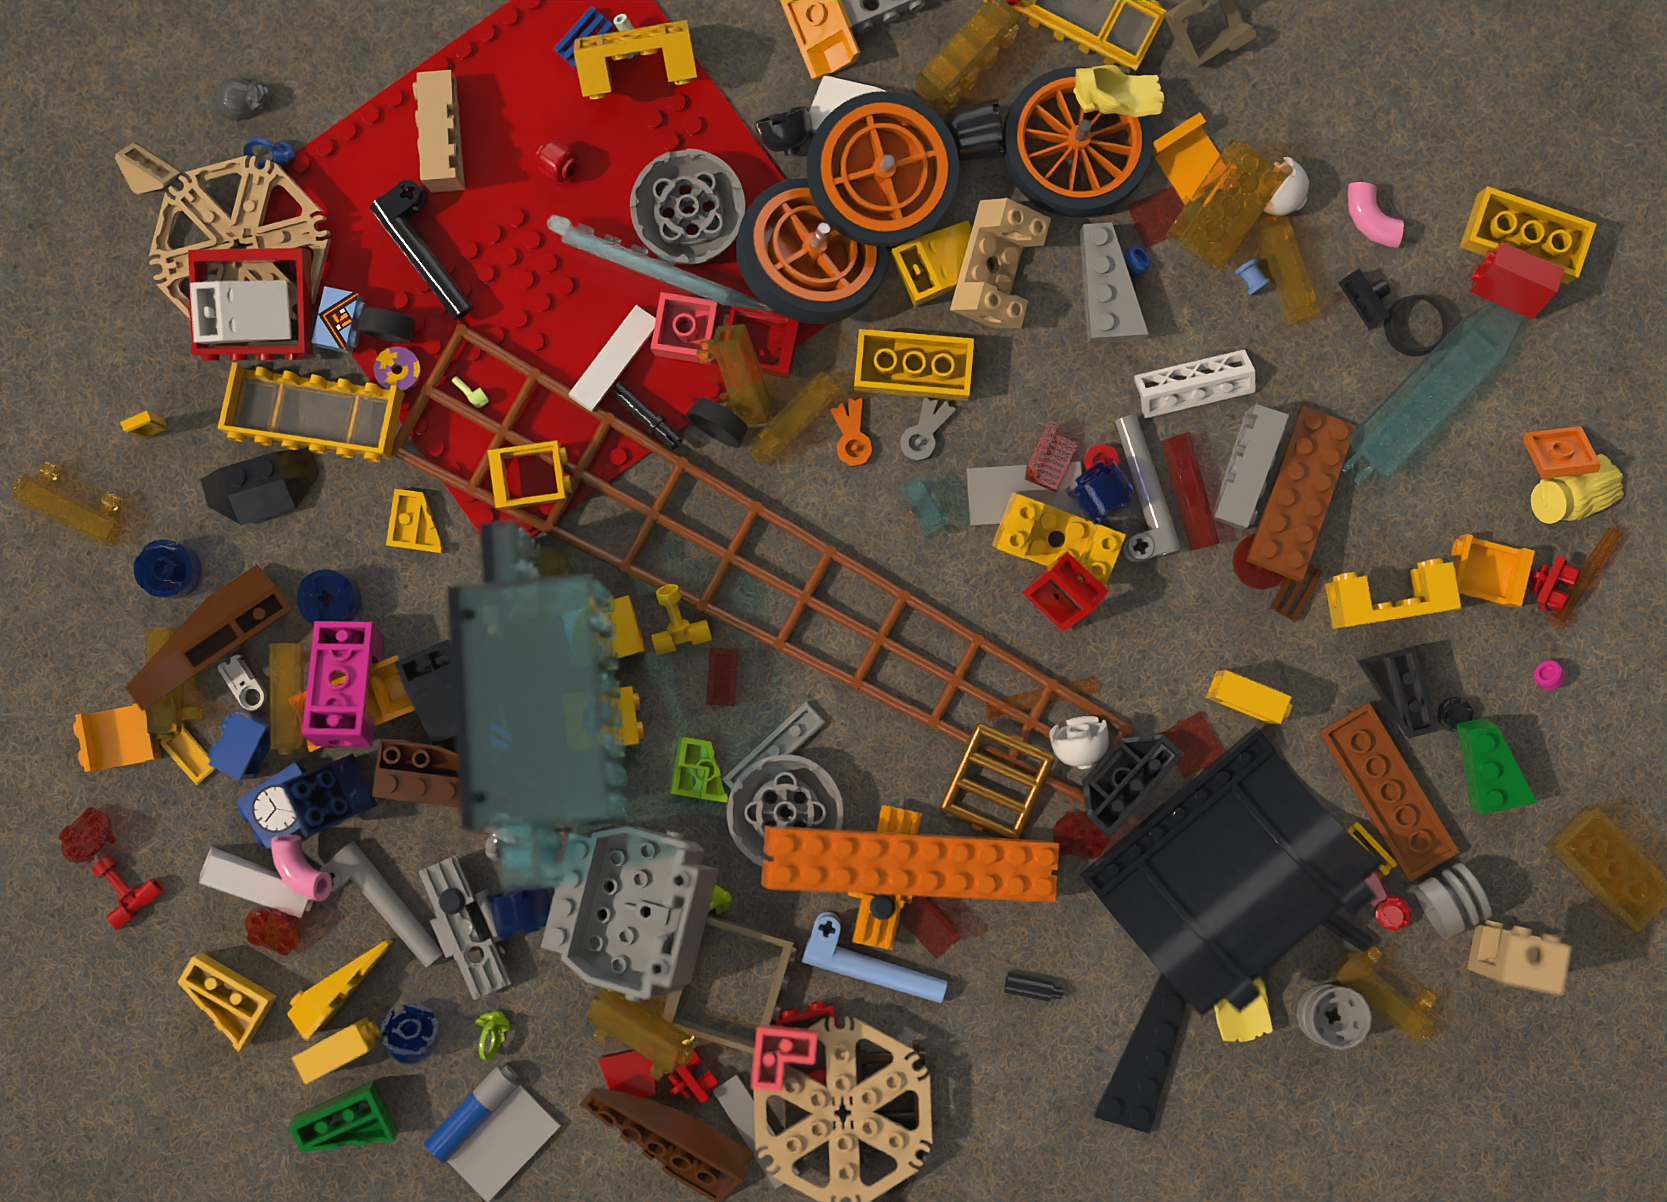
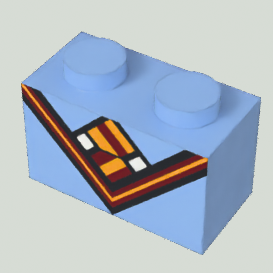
[312,286,366,354]

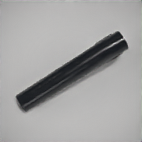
[369,179,473,321]

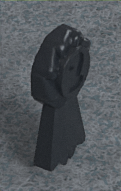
[1437,697,1474,732]

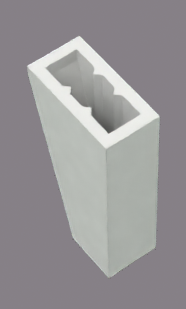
[199,846,314,918]

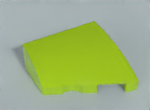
[670,737,728,803]

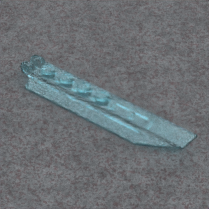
[547,215,775,312]
[1342,302,1526,485]

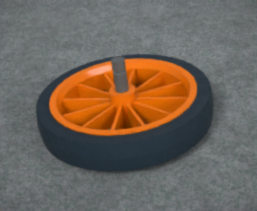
[1002,66,1153,217]

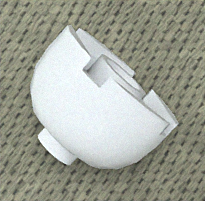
[1252,157,1309,216]
[1050,716,1109,769]

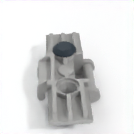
[419,855,512,1000]

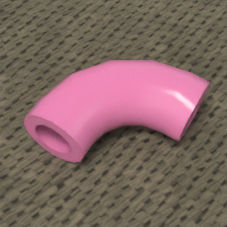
[1348,182,1404,248]
[271,834,332,901]

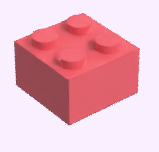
[651,292,720,364]

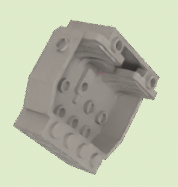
[541,827,719,1002]

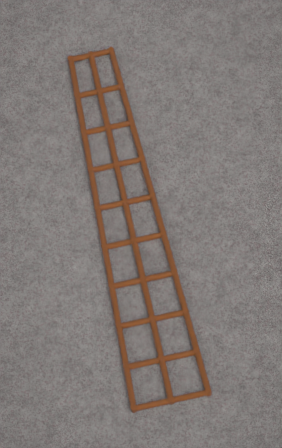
[391,324,1133,804]

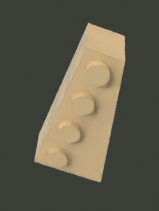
[413,70,465,193]

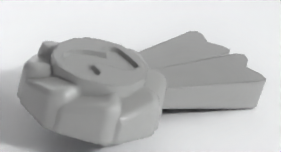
[900,397,956,461]

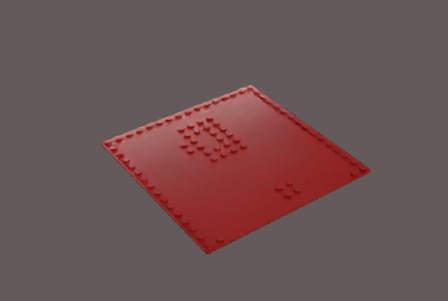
[262,0,830,550]

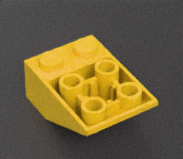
[891,221,992,307]

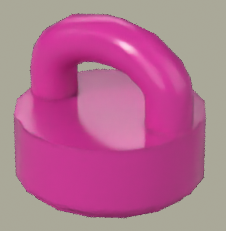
[1534,660,1566,691]

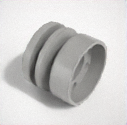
[1414,863,1492,940]
[1296,983,1371,1050]

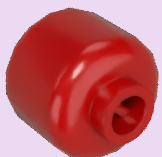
[535,140,579,183]

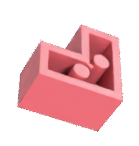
[751,1024,819,1091]

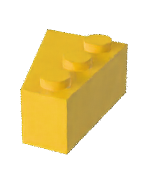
[178,953,277,1052]

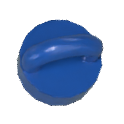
[1123,245,1151,278]

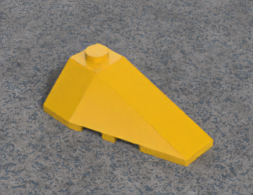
[287,938,394,1040]

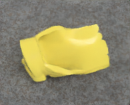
[1073,65,1164,117]
[1531,454,1624,524]
[1214,976,1273,1042]

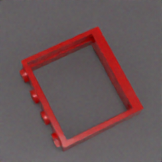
[188,248,313,361]

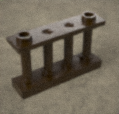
[851,1040,928,1164]

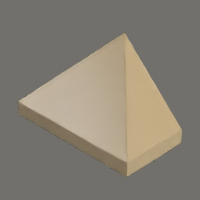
[115,142,180,194]

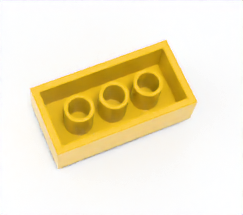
[1460,186,1596,284]
[854,329,974,401]

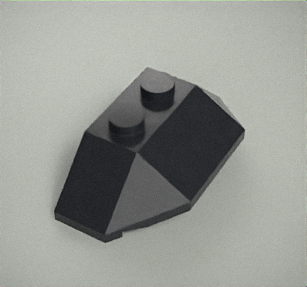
[200,447,319,525]
[1082,734,1184,838]

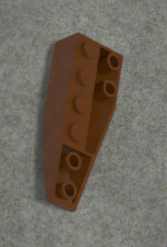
[125,565,292,711]
[372,739,550,818]

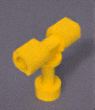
[652,584,712,656]

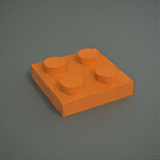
[1523,426,1601,479]

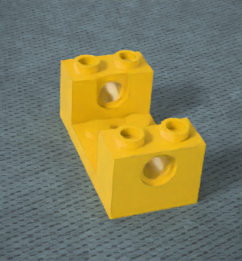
[574,20,697,99]
[992,492,1126,587]
[1325,558,1461,629]

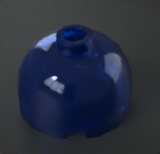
[380,1003,440,1064]

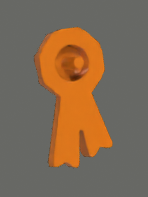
[831,398,872,467]

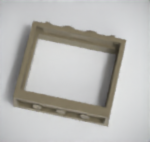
[660,915,798,1054]

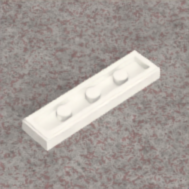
[569,305,656,413]

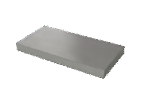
[966,461,1085,526]

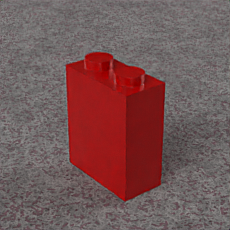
[1470,242,1565,319]

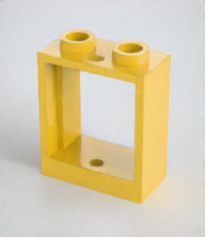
[488,441,572,510]
[1206,670,1292,724]
[292,1017,381,1084]

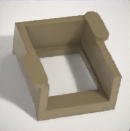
[1163,0,1256,67]

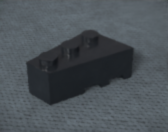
[1355,646,1438,738]

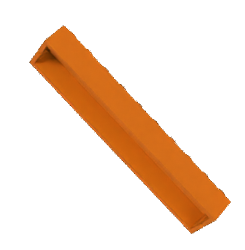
[761,826,1059,902]

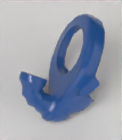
[243,138,295,173]

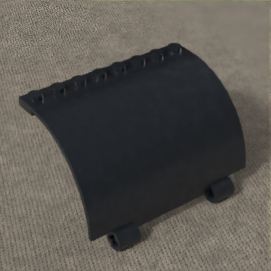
[1079,727,1384,1017]

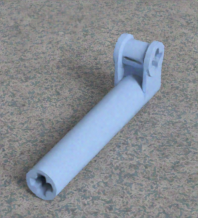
[802,911,947,1003]

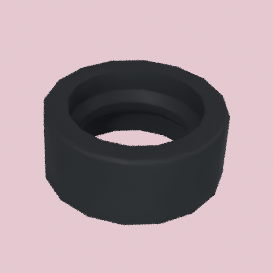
[357,307,416,344]

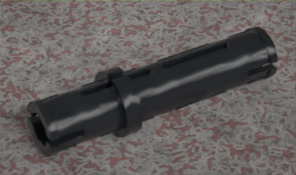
[609,381,684,451]

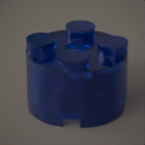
[1065,458,1133,525]
[133,539,202,599]
[297,569,362,625]
[488,884,551,938]

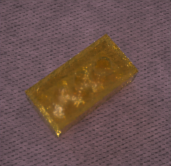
[915,0,1021,114]
[1165,139,1287,272]
[1545,805,1667,932]

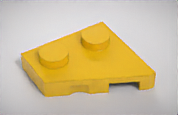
[386,489,443,554]

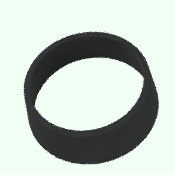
[1384,294,1448,357]
[686,397,748,448]

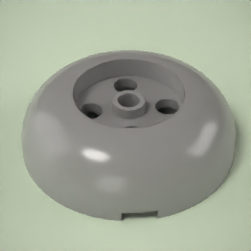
[630,149,745,264]
[727,754,843,867]

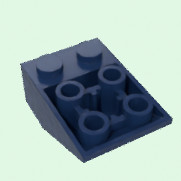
[280,753,378,837]

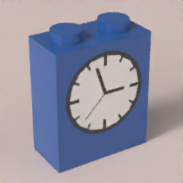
[236,762,308,849]

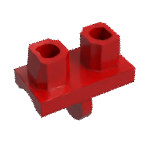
[1528,555,1580,612]
[667,1048,719,1103]

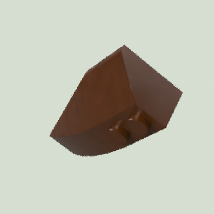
[580,1087,754,1202]

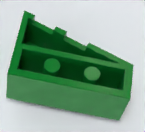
[1457,718,1538,815]
[288,1080,398,1153]

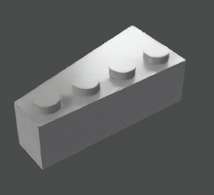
[1080,222,1149,343]
[1210,404,1289,530]

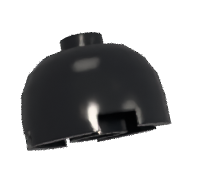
[754,105,812,156]

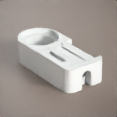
[218,654,267,710]

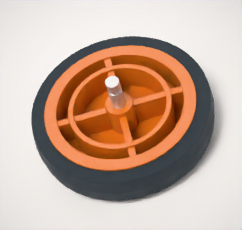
[807,91,959,247]
[736,178,887,324]

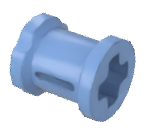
[1234,258,1271,296]

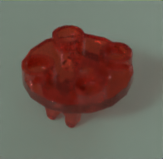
[1232,534,1285,590]
[59,807,117,864]
[1053,811,1110,859]
[245,906,302,956]

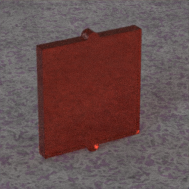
[1127,186,1191,248]
[1159,711,1224,778]

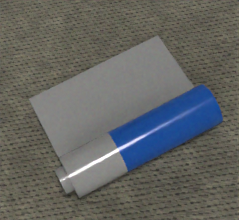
[424,1065,562,1202]

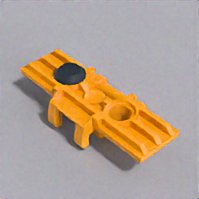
[848,805,922,950]

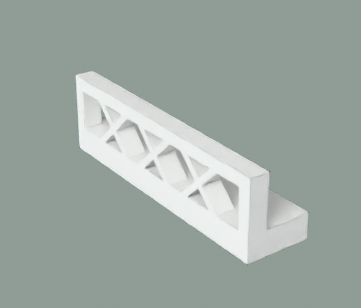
[1134,349,1256,418]

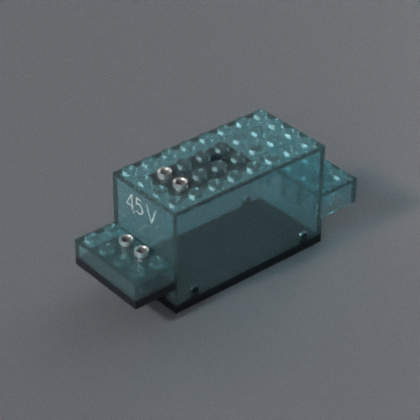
[447,520,630,891]

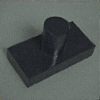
[1338,269,1390,330]

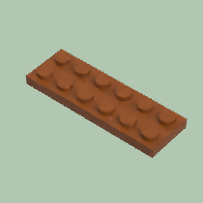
[1246,405,1356,582]
[1318,703,1459,882]

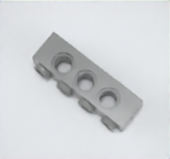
[842,0,939,34]

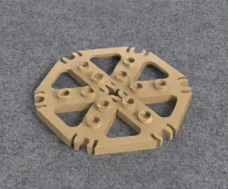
[149,155,331,325]
[754,1016,932,1202]

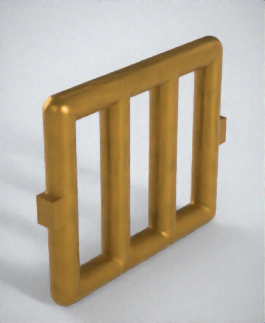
[940,723,1055,839]

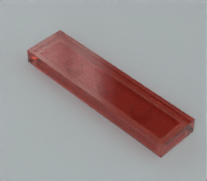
[1161,432,1220,551]

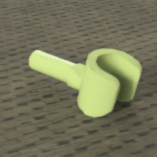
[452,376,489,408]

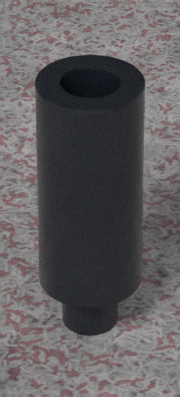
[1004,972,1063,1002]

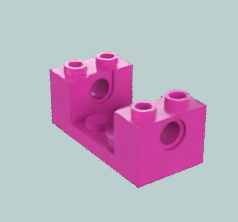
[302,621,384,747]

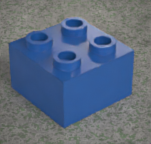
[208,712,280,780]

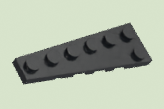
[1093,973,1187,1134]

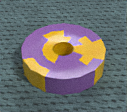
[374,346,421,393]

